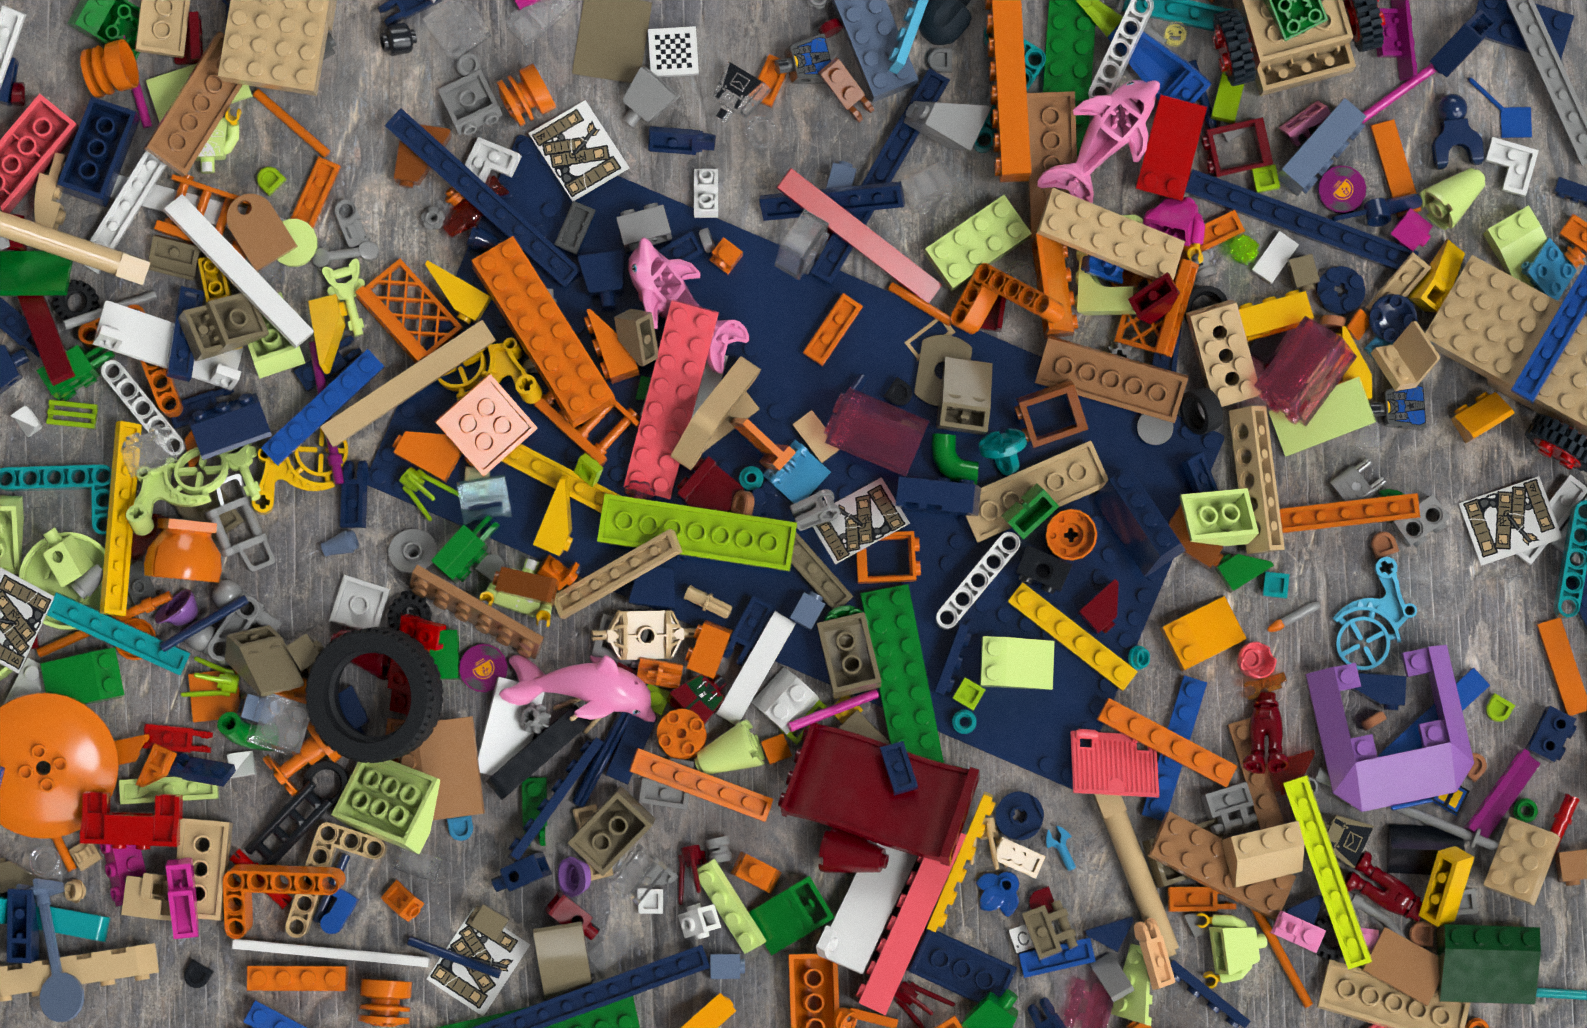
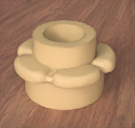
[64,879,86,903]

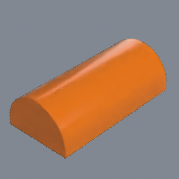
[788,953,839,1028]

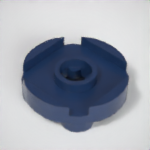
[1316,266,1365,315]
[995,791,1044,840]

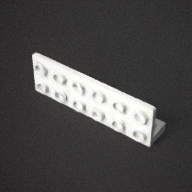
[93,301,243,391]
[816,840,918,974]

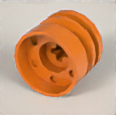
[80,39,139,98]
[496,63,556,127]
[1045,509,1097,561]
[358,979,412,1027]

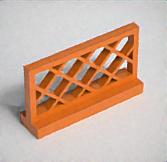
[355,258,463,364]
[1114,259,1199,358]
[729,417,796,471]

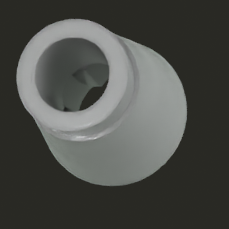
[70,564,103,599]

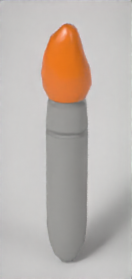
[1267,602,1321,632]

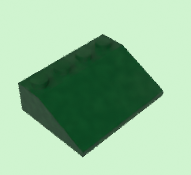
[1437,924,1541,1005]

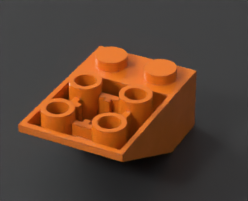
[584,309,640,384]

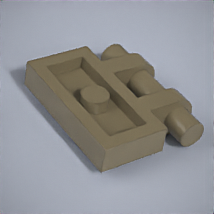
[1022,900,1078,961]

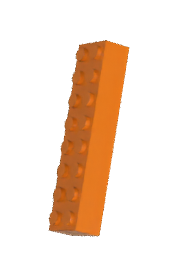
[985,0,1031,183]
[472,236,615,428]

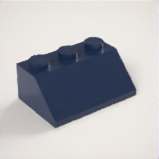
[188,393,272,460]

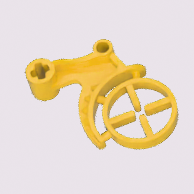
[438,337,542,404]
[252,428,348,515]

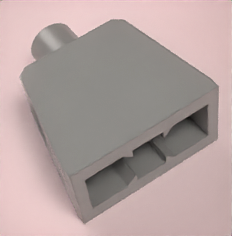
[622,67,681,127]

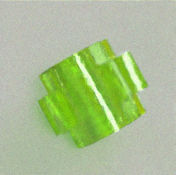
[1228,234,1260,266]

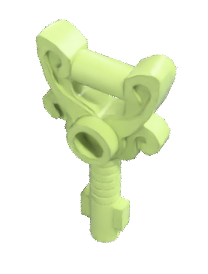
[322,258,365,337]
[220,443,261,501]

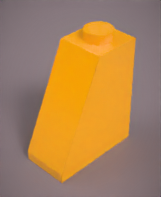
[681,993,736,1028]

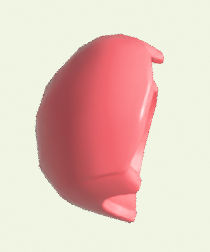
[1237,641,1277,679]

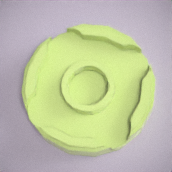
[278,219,318,267]

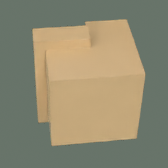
[121,873,171,921]

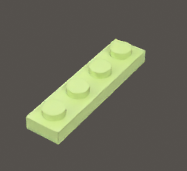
[119,777,219,805]
[697,858,766,954]

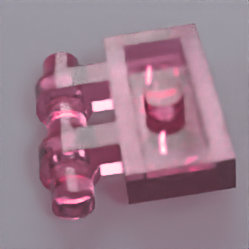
[1064,978,1114,1028]

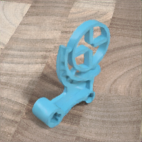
[1332,557,1417,670]

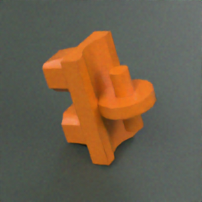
[637,657,683,689]

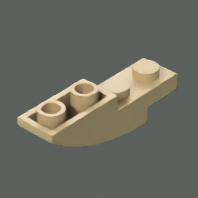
[34,152,67,230]

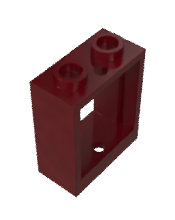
[1201,117,1273,178]

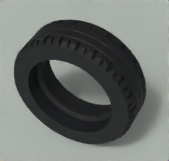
[305,627,444,763]

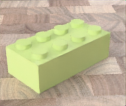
[924,195,1032,292]

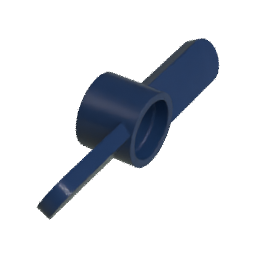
[1331,194,1422,227]

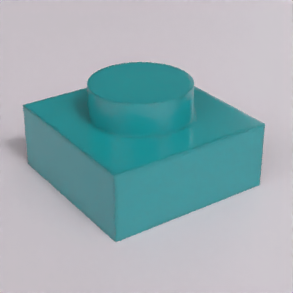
[1262,572,1290,599]

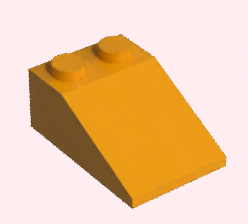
[1160,596,1247,672]

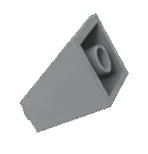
[904,101,991,151]

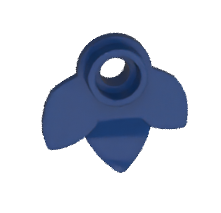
[976,872,1020,917]

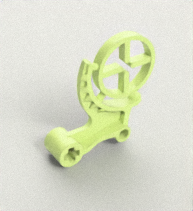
[126,447,228,536]

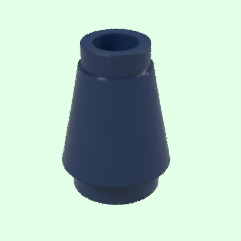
[466,226,504,252]

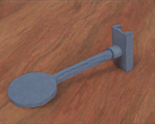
[16,878,84,1022]

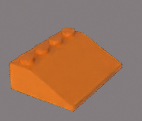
[1031,233,1078,339]

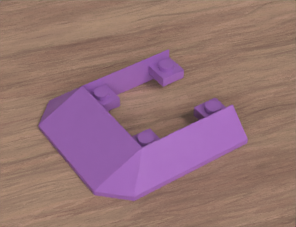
[1305,645,1474,812]

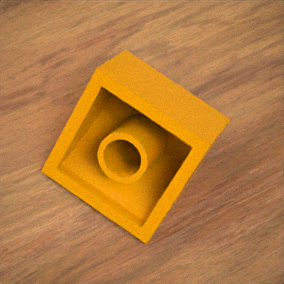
[1451,391,1515,443]

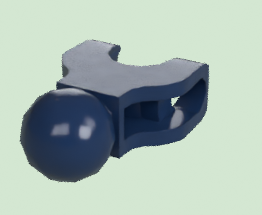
[1431,94,1484,170]

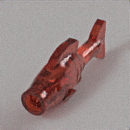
[443,175,509,238]

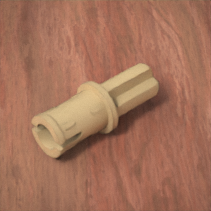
[684,585,732,618]

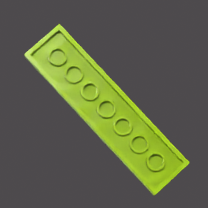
[597,494,797,571]

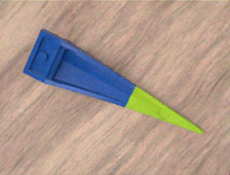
[1076,0,1212,103]

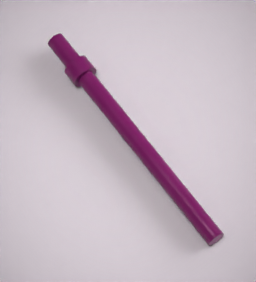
[309,341,344,485]

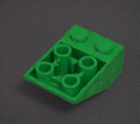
[67,0,140,60]
[1263,0,1328,41]
[749,876,835,956]

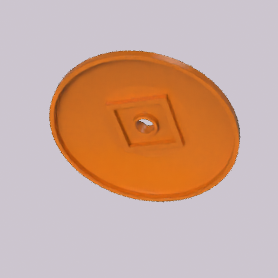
[0,692,119,839]

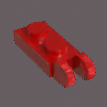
[142,724,213,753]

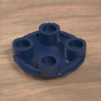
[1369,294,1418,342]

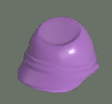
[155,589,198,626]
[558,856,591,898]

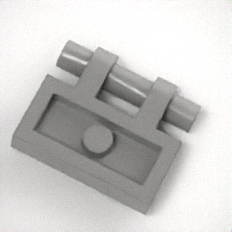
[1201,782,1257,835]

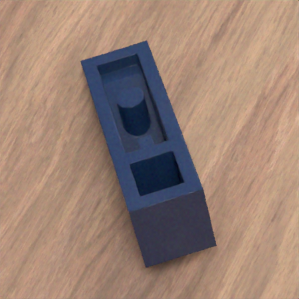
[1350,673,1407,711]
[7,888,39,963]

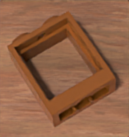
[1014,380,1088,448]

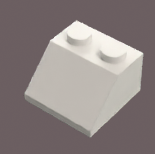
[751,667,819,735]

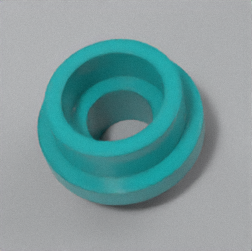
[739,466,764,491]
[1128,645,1150,670]
[952,710,977,734]

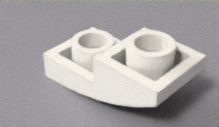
[694,169,718,218]

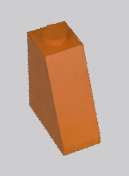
[393,431,462,483]

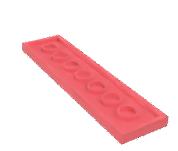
[623,299,719,499]

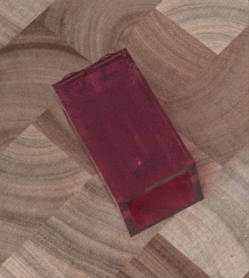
[1254,316,1357,427]
[824,387,929,477]

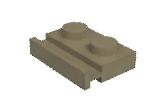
[148,234,201,281]

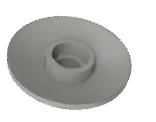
[388,529,437,574]

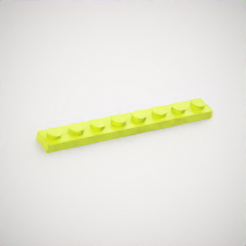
[1283,775,1372,970]

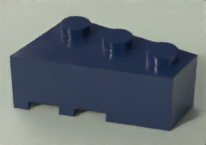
[896,476,981,516]

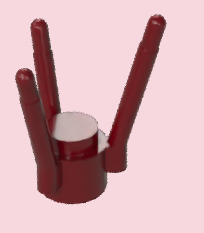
[678,845,707,905]
[894,981,955,1028]

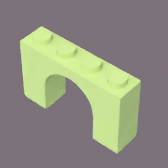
[1075,215,1143,316]

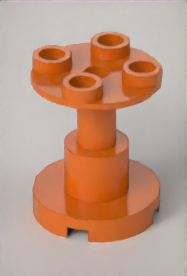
[657,709,707,760]
[262,721,342,796]

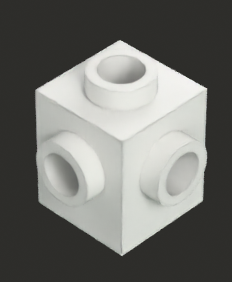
[678,903,721,940]

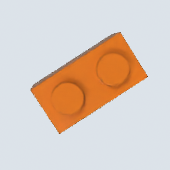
[685,620,733,679]

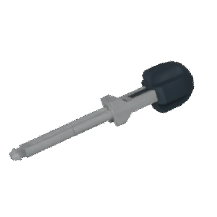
[919,0,977,45]

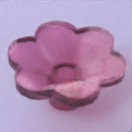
[624,480,655,500]

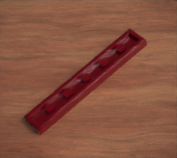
[17,295,75,386]

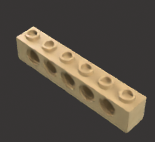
[1229,406,1285,554]

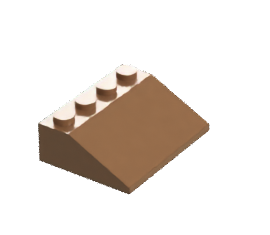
[394,716,485,820]

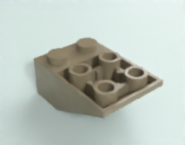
[936,357,993,435]
[225,625,304,697]

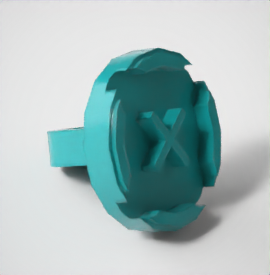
[979,429,1027,476]

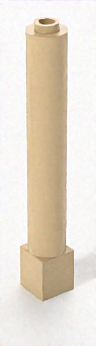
[0,211,151,285]
[1093,794,1179,957]

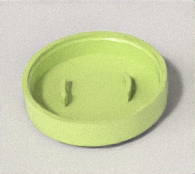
[19,532,105,631]

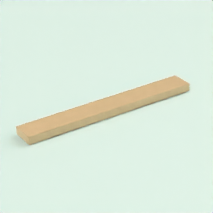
[320,320,496,447]

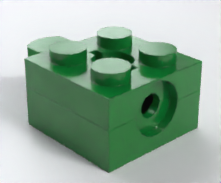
[36,345,115,401]
[431,515,500,583]

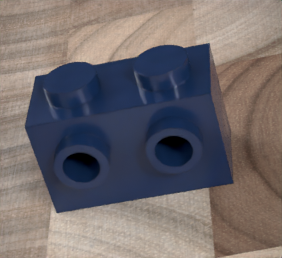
[1525,706,1577,763]

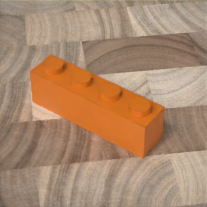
[247,966,349,991]

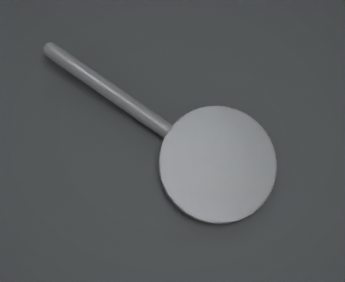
[1137,414,1173,445]

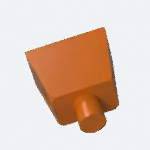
[730,852,782,894]

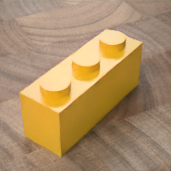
[1239,290,1314,342]
[1419,846,1474,927]

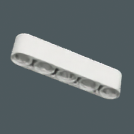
[1088,0,1154,98]
[101,360,186,458]
[935,532,1020,630]
[716,611,796,725]

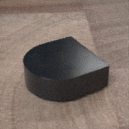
[883,377,912,406]
[184,959,214,988]

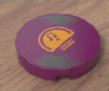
[1318,165,1366,214]
[459,644,508,693]

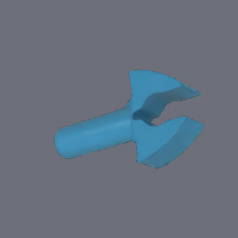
[1046,826,1076,871]

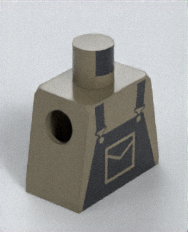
[1324,815,1374,869]

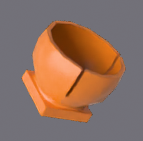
[144,518,222,583]

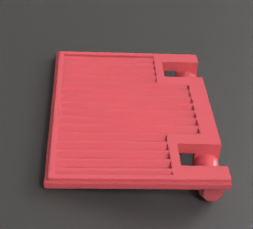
[1070,729,1159,798]

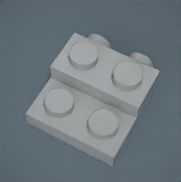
[437,69,503,135]

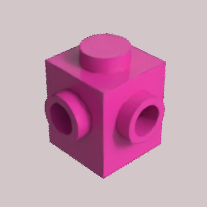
[1391,208,1433,251]

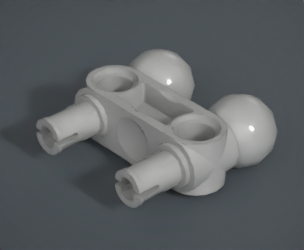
[185,580,282,666]

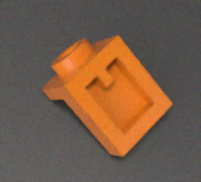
[537,554,580,591]
[381,879,424,922]

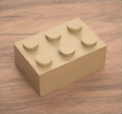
[1484,817,1560,906]

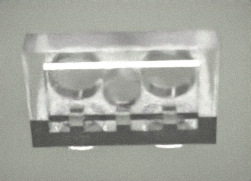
[120,424,177,478]

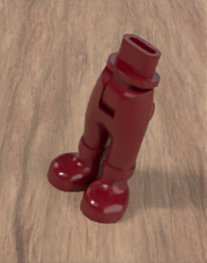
[1243,692,1289,774]
[1344,850,1423,922]

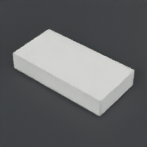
[1251,231,1299,284]

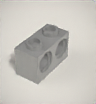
[1391,494,1450,548]

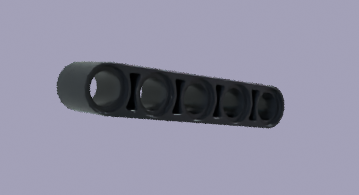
[486,704,591,800]

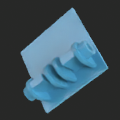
[1521,237,1577,301]
[763,440,831,504]

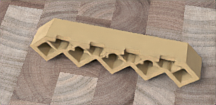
[0,943,159,1002]

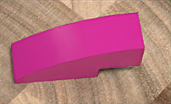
[166,858,199,939]

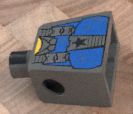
[775,33,831,84]
[1369,382,1427,431]

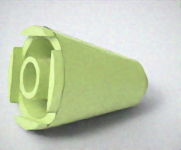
[1419,168,1485,230]
[694,719,765,775]

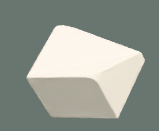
[11,406,42,437]
[227,750,257,779]

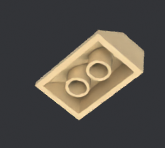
[1221,821,1305,888]

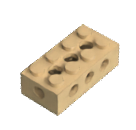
[1185,299,1261,407]
[176,818,233,920]

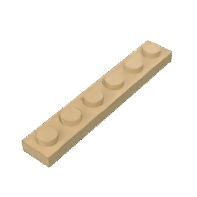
[554,529,682,619]

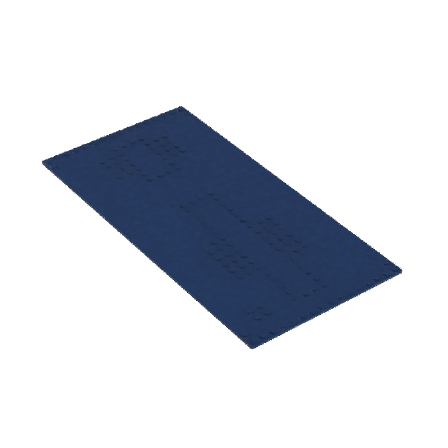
[366,135,1224,789]

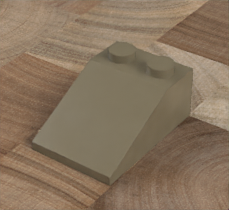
[817,612,881,699]
[568,785,656,876]

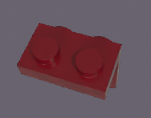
[677,456,744,512]

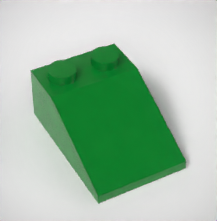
[40,647,124,705]

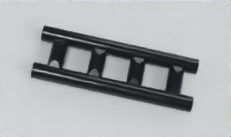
[244,780,334,865]

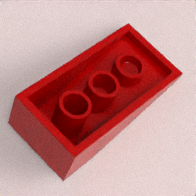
[1135,95,1207,201]

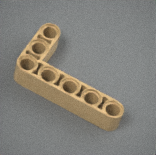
[670,356,761,470]
[285,822,387,938]

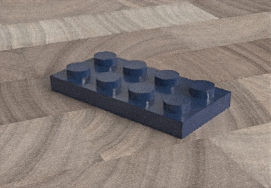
[1474,0,1574,60]

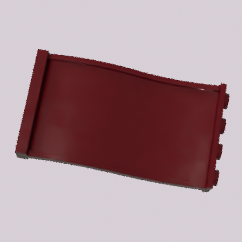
[778,722,980,866]

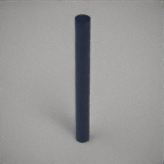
[159,595,249,652]
[407,936,502,979]

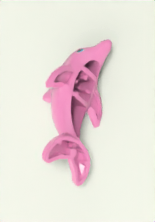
[1037,80,1160,203]
[628,237,749,374]
[499,655,656,722]

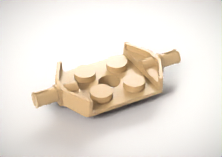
[591,609,697,660]

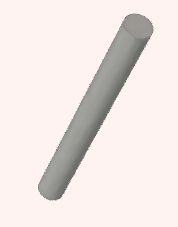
[63,291,157,330]

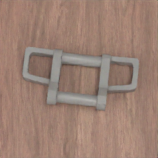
[205,474,275,572]

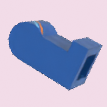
[320,888,360,934]

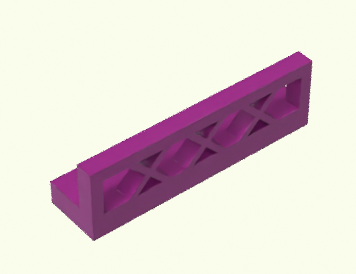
[1464,748,1541,838]

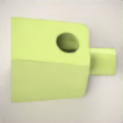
[43,527,94,587]

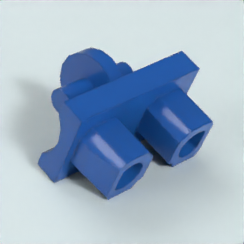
[1081,254,1124,284]

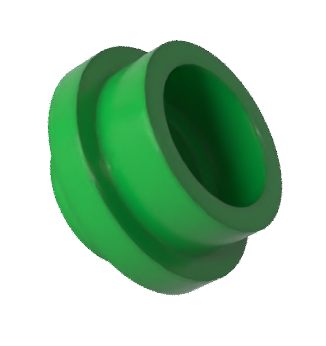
[1513,798,1538,823]

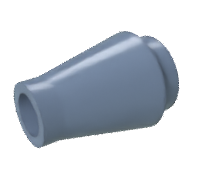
[321,530,359,557]

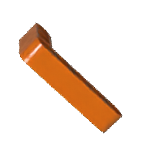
[950,263,1065,334]
[78,305,183,418]
[223,864,346,939]

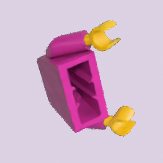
[1143,197,1205,264]

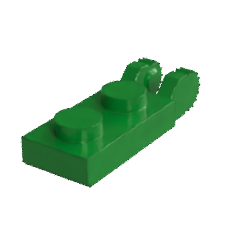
[522,778,548,846]

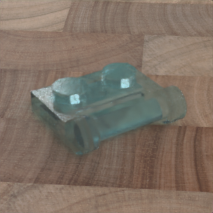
[457,474,512,524]

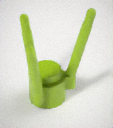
[399,467,461,521]
[181,656,240,697]

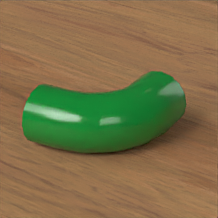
[931,434,979,485]
[217,712,279,751]

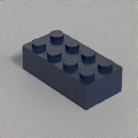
[57,96,140,207]

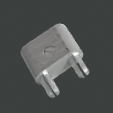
[1329,458,1387,501]

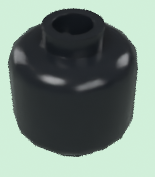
[380,23,417,56]

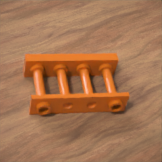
[154,174,252,262]
[533,391,640,466]

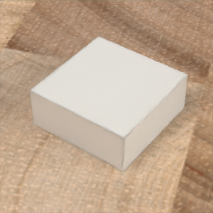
[638,889,663,914]

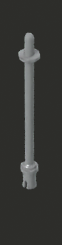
[1315,767,1499,851]

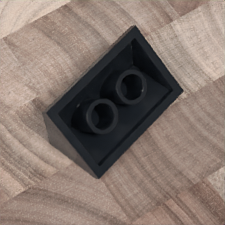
[1387,824,1465,875]

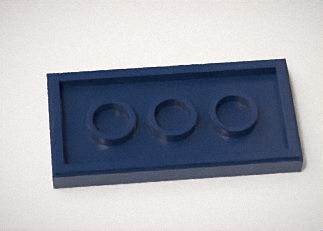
[908,929,1017,1003]

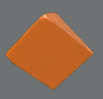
[1346,309,1370,341]
[761,734,792,765]

